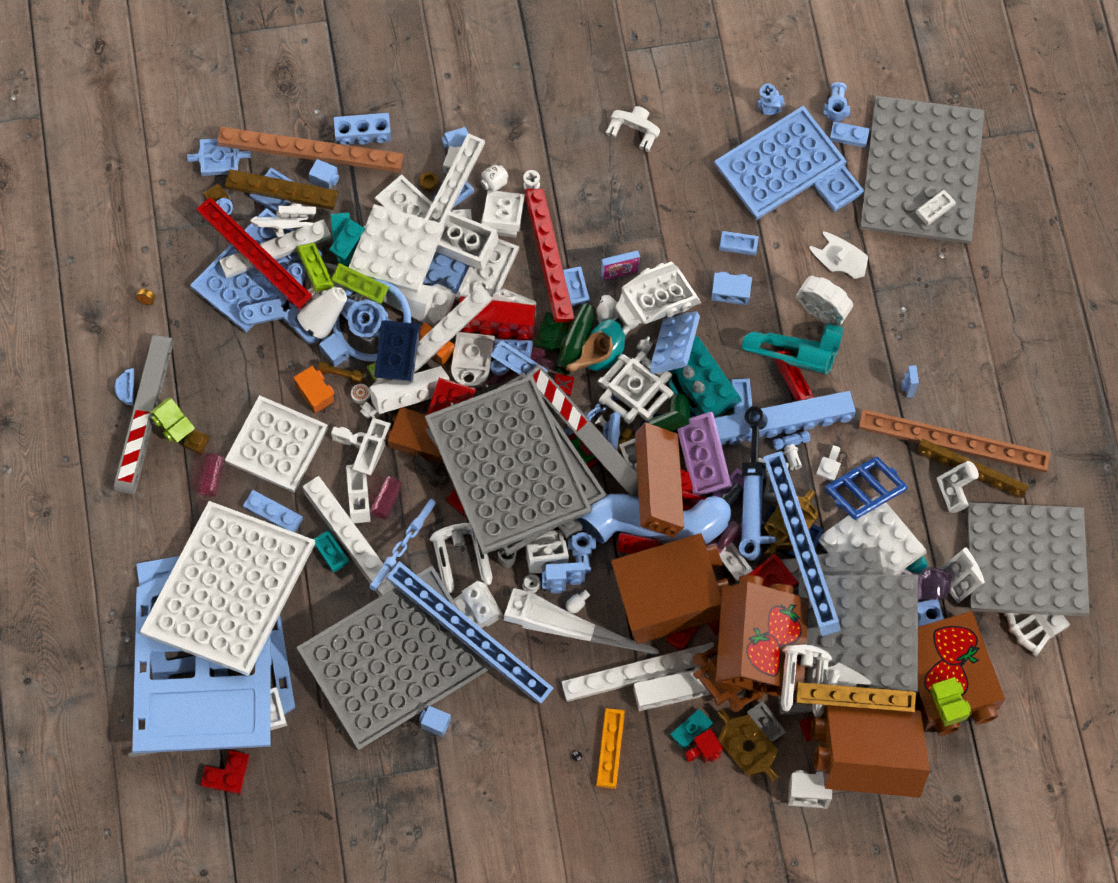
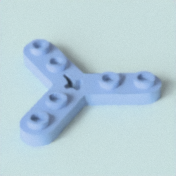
[240,263,321,344]

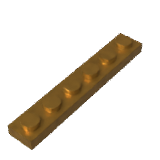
[225,169,338,210]
[917,438,1029,498]
[795,682,916,712]

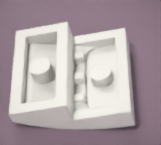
[938,548,985,603]

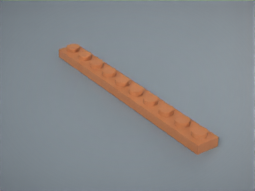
[217,127,403,173]
[858,409,1051,473]

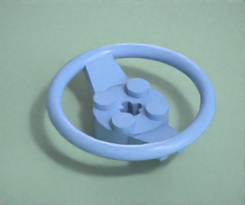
[333,278,411,361]

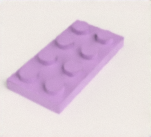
[677,412,732,496]

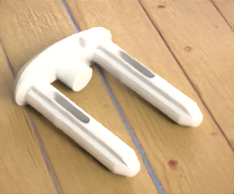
[430,523,493,593]
[781,645,832,717]

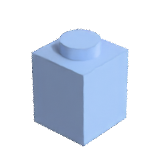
[309,159,339,189]
[319,333,349,367]
[419,706,451,737]

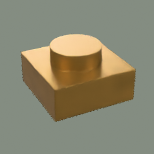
[203,183,230,202]
[184,430,210,455]

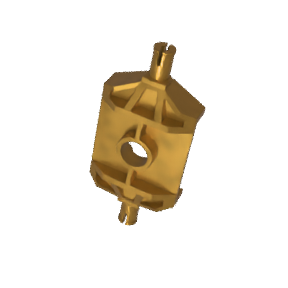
[762,489,819,558]
[717,708,780,783]

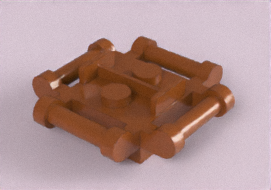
[693,643,763,712]

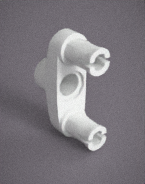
[605,106,660,152]

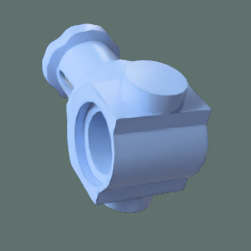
[823,82,850,122]
[758,83,785,115]
[568,532,596,574]

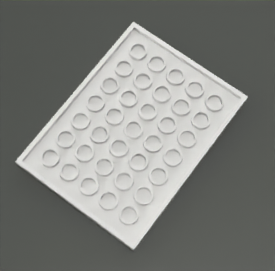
[140,501,315,676]

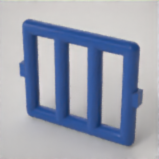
[825,457,908,520]

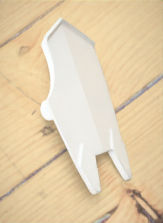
[250,216,313,237]
[809,231,868,279]
[805,662,871,687]

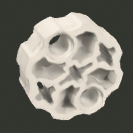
[796,276,853,326]

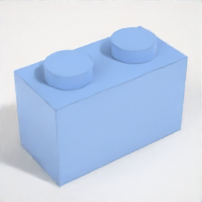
[711,272,752,305]

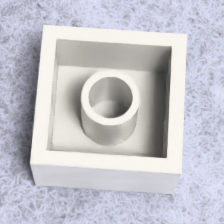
[788,770,832,809]

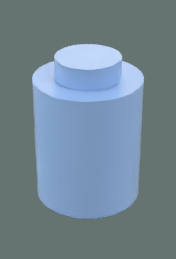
[441,127,468,150]

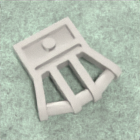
[1004,613,1070,657]

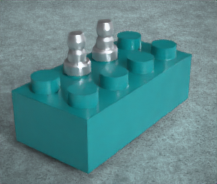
[668,335,742,418]

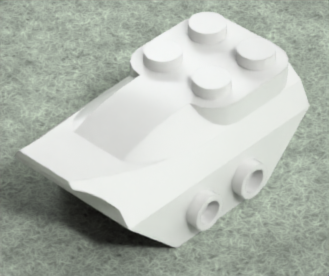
[615,262,702,324]

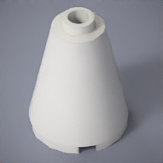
[297,287,347,339]

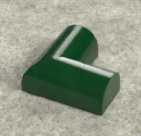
[649,394,690,431]

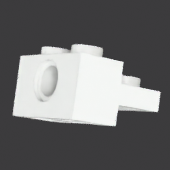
[525,530,569,575]
[453,581,504,628]

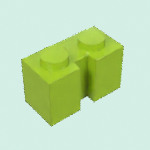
[150,398,195,443]
[930,677,971,727]

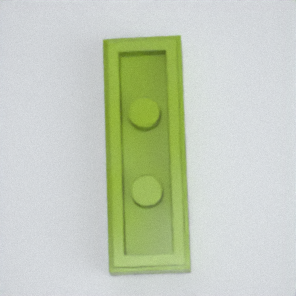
[296,243,334,292]
[331,263,389,304]

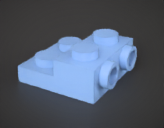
[542,562,585,594]

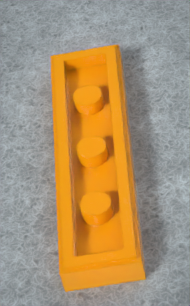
[596,708,625,789]

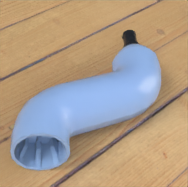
[577,482,744,545]

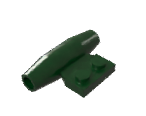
[533,303,595,375]

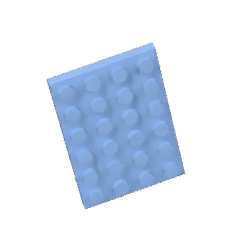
[714,105,847,220]
[190,208,322,333]

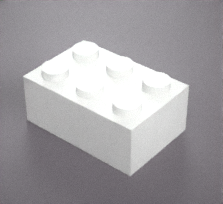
[435,210,499,271]

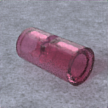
[197,454,225,497]
[370,476,403,519]

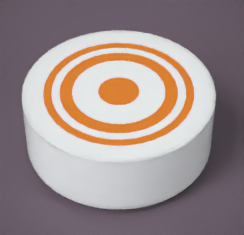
[351,384,370,404]

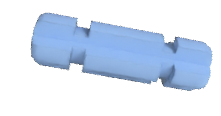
[773,431,810,450]

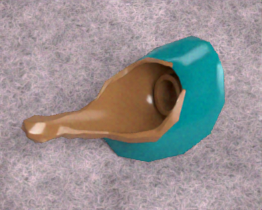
[566,319,625,372]

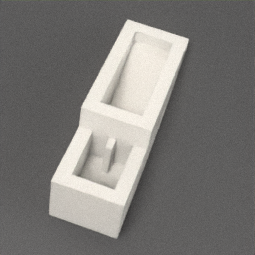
[353,418,392,476]
[346,465,371,523]

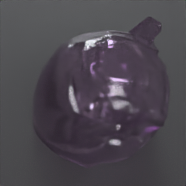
[918,567,955,600]

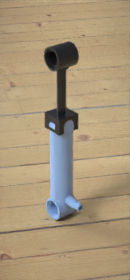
[739,407,776,561]

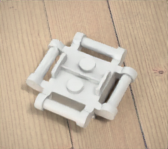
[597,352,674,424]

